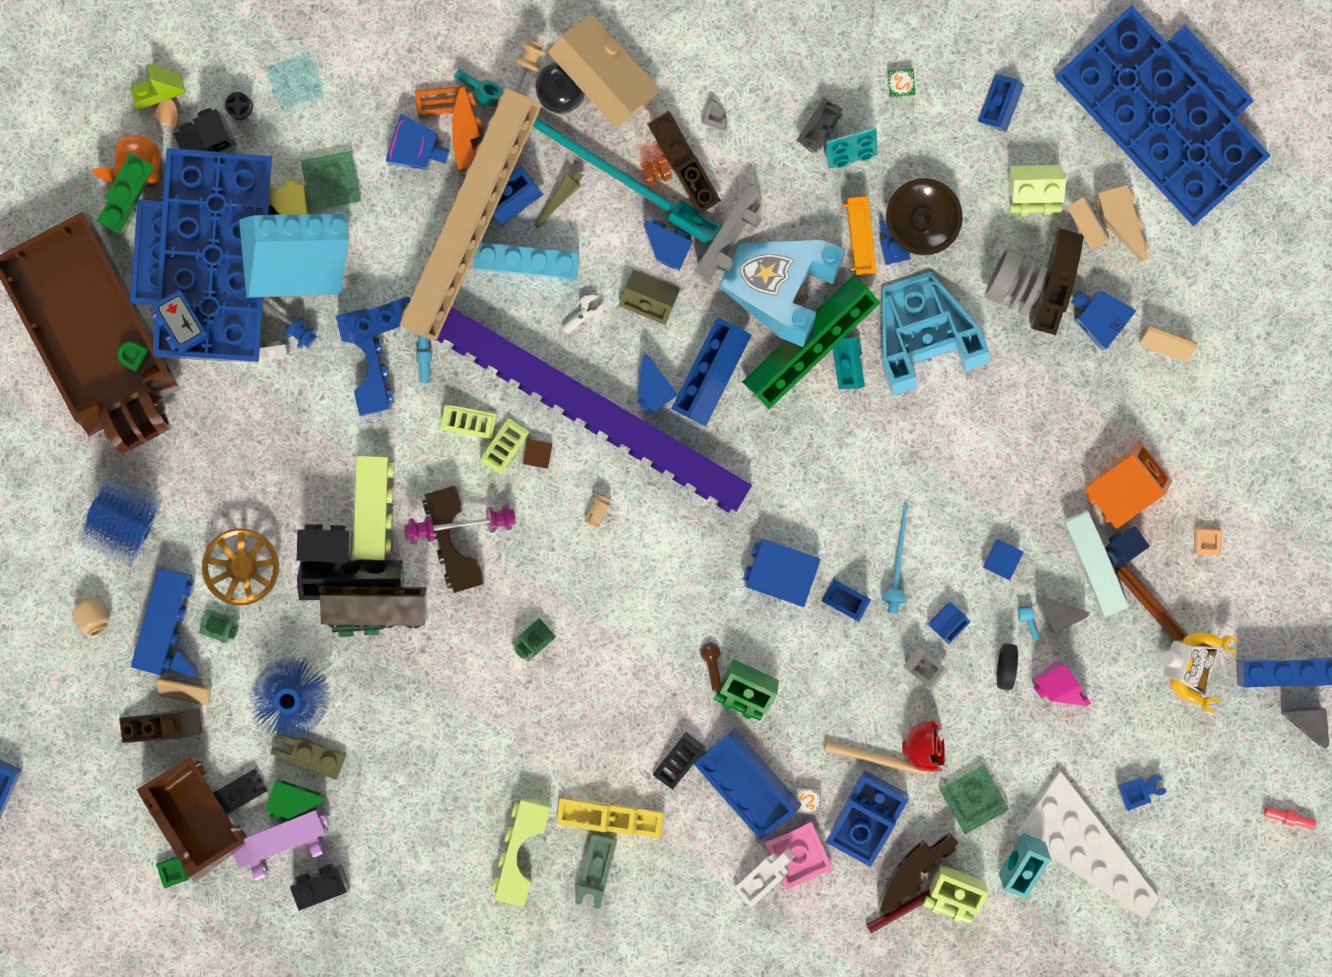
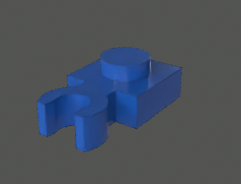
[879,221,911,265]
[1117,775,1167,811]

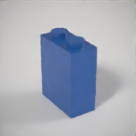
[742,538,821,607]

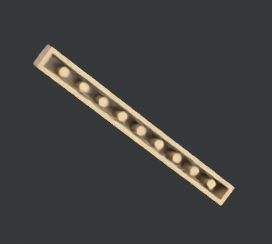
[399,88,542,342]

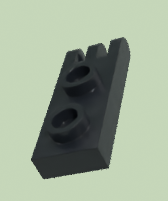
[213,768,268,815]

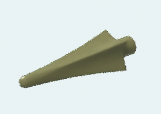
[535,169,584,228]

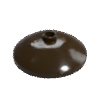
[886,178,963,256]

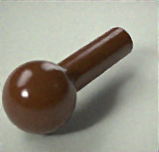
[700,642,721,691]

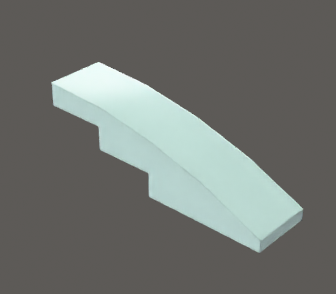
[1064,511,1128,617]

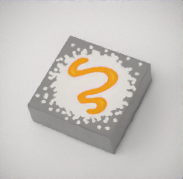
[795,786,821,815]

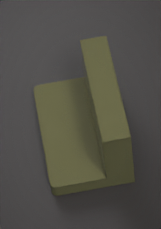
[618,270,680,325]

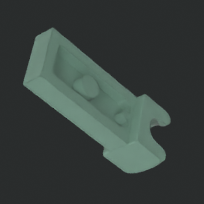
[575,833,617,909]

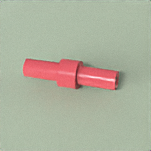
[1264,806,1316,830]

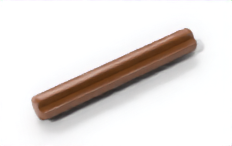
[1115,565,1188,641]

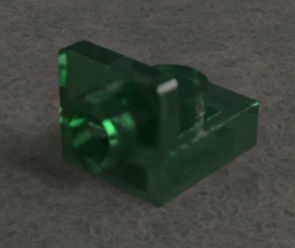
[199,609,239,644]
[511,618,556,662]

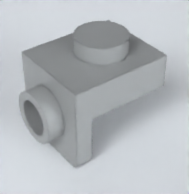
[903,647,948,690]

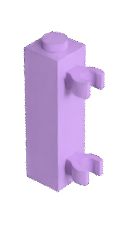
[233,807,330,881]

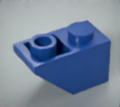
[644,219,693,271]

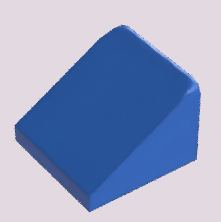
[170,649,200,678]

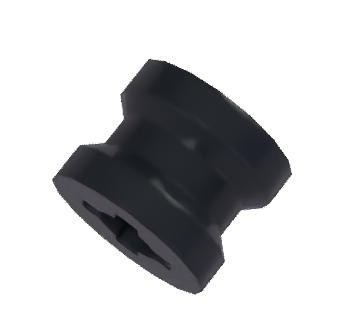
[225,92,253,120]

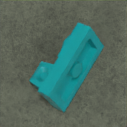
[833,336,865,390]

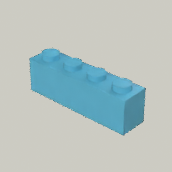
[474,243,580,281]

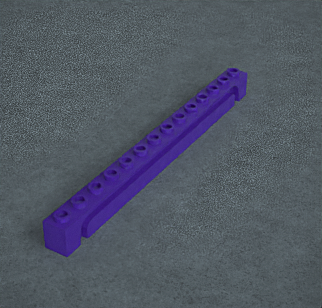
[437,307,752,513]

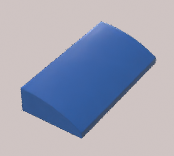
[694,728,802,840]

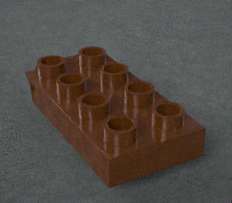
[0,212,180,455]

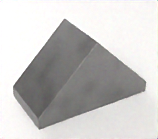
[1036,595,1090,633]
[1281,707,1329,749]

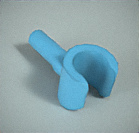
[1017,606,1040,640]

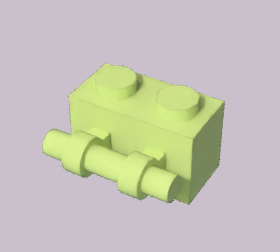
[1009,165,1066,216]
[922,863,989,924]

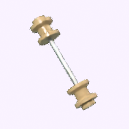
[483,40,546,136]

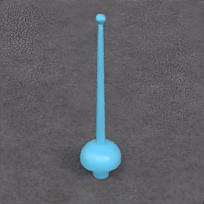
[881,505,908,614]

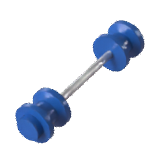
[263,298,317,349]

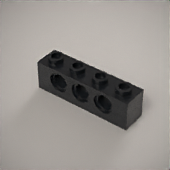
[297,560,405,600]

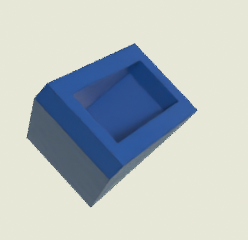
[822,579,871,622]

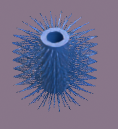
[77,474,162,566]
[249,657,331,740]

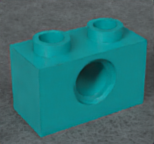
[999,833,1051,899]

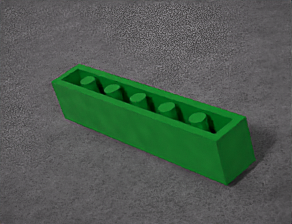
[742,276,880,409]

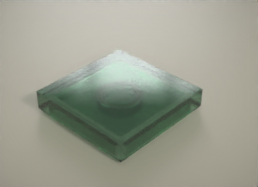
[301,151,362,212]
[939,764,1009,834]

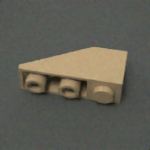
[1094,185,1150,262]

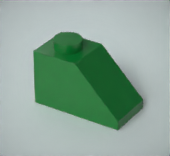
[265,779,326,821]

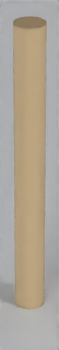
[824,741,924,775]

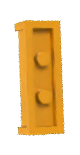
[842,196,877,277]

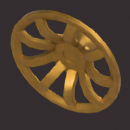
[202,528,279,606]

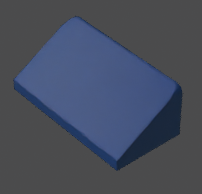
[978,74,1024,132]

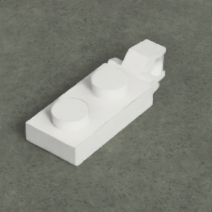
[734,848,796,907]

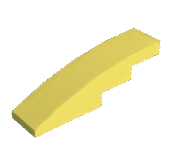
[556,798,666,839]

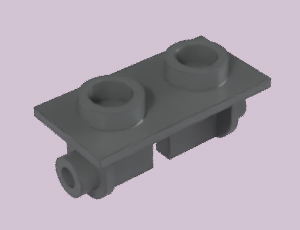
[796,97,843,153]

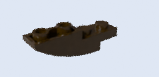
[646,110,721,214]
[1030,228,1084,335]
[878,832,959,914]

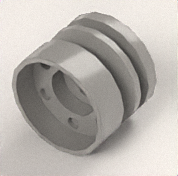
[984,248,1048,315]

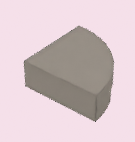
[701,98,727,132]

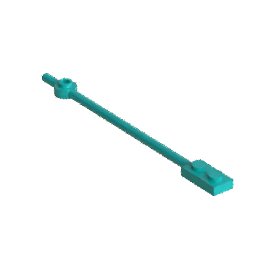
[454,69,722,246]

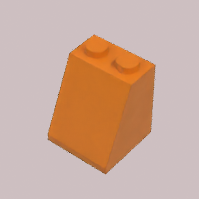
[1085,441,1172,529]

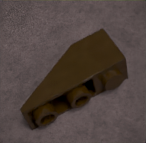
[119,708,202,743]

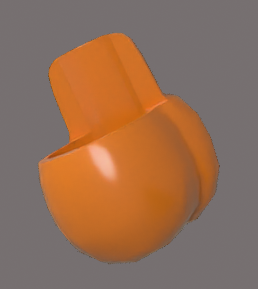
[93,135,161,187]

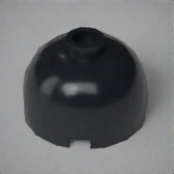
[535,62,585,114]

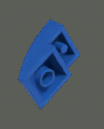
[826,770,908,867]

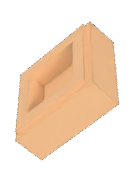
[1194,528,1222,555]

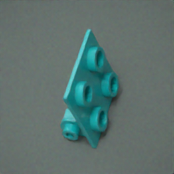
[823,127,878,169]

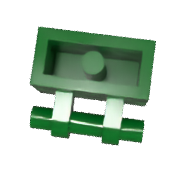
[713,659,779,721]

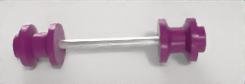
[404,505,516,544]

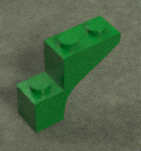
[97,153,154,234]

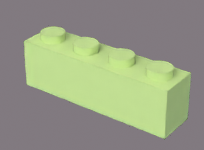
[353,456,394,560]

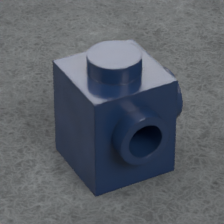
[1105,526,1150,569]

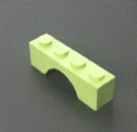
[492,797,551,907]

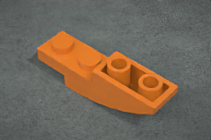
[452,87,484,172]

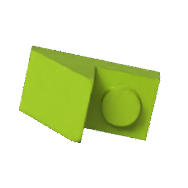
[130,64,186,111]

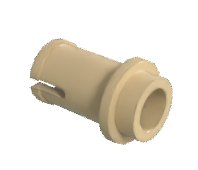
[584,493,611,528]

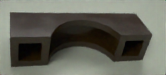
[422,486,485,593]

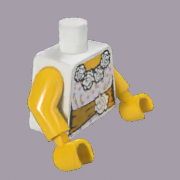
[1162,632,1238,713]

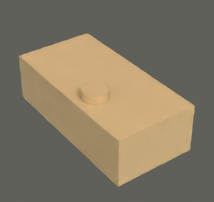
[548,14,661,129]

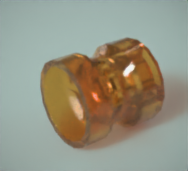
[640,155,672,187]

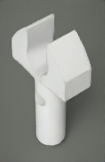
[562,295,604,334]

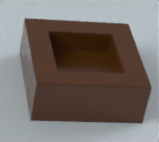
[523,439,553,469]

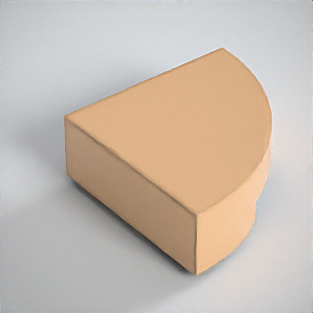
[152,99,179,130]

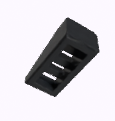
[652,732,705,790]

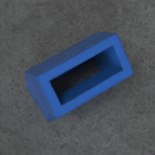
[983,539,1024,580]
[927,602,971,644]

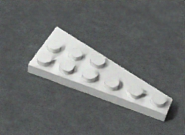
[1017,770,1159,919]

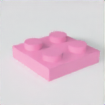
[765,821,833,890]

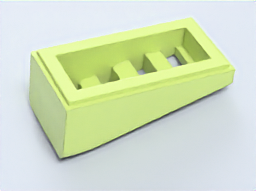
[441,404,497,439]
[479,418,530,475]

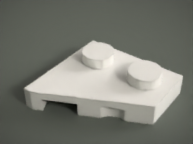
[232,341,290,364]

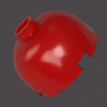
[902,720,945,772]

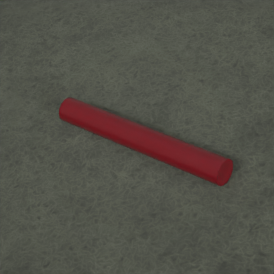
[866,889,933,933]

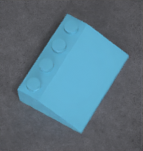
[239,214,349,298]

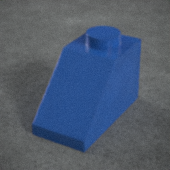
[637,354,678,414]

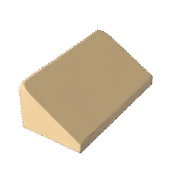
[1068,197,1109,250]
[1140,326,1198,362]
[157,677,212,706]

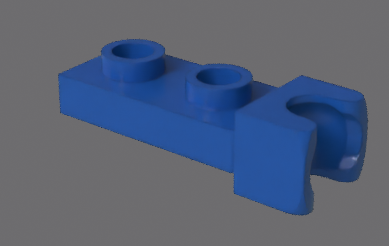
[343,297,411,344]

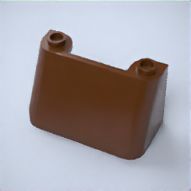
[137,756,248,883]

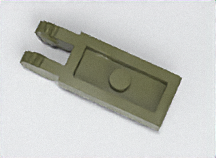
[270,733,346,780]

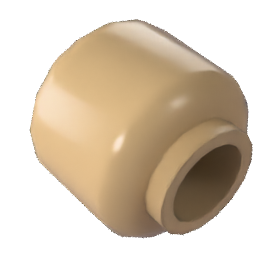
[72,596,111,636]

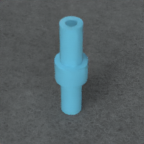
[416,335,432,383]

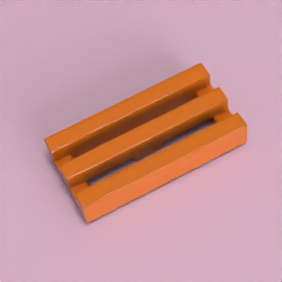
[415,86,467,117]

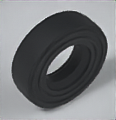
[997,643,1018,690]

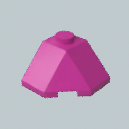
[1032,661,1091,706]

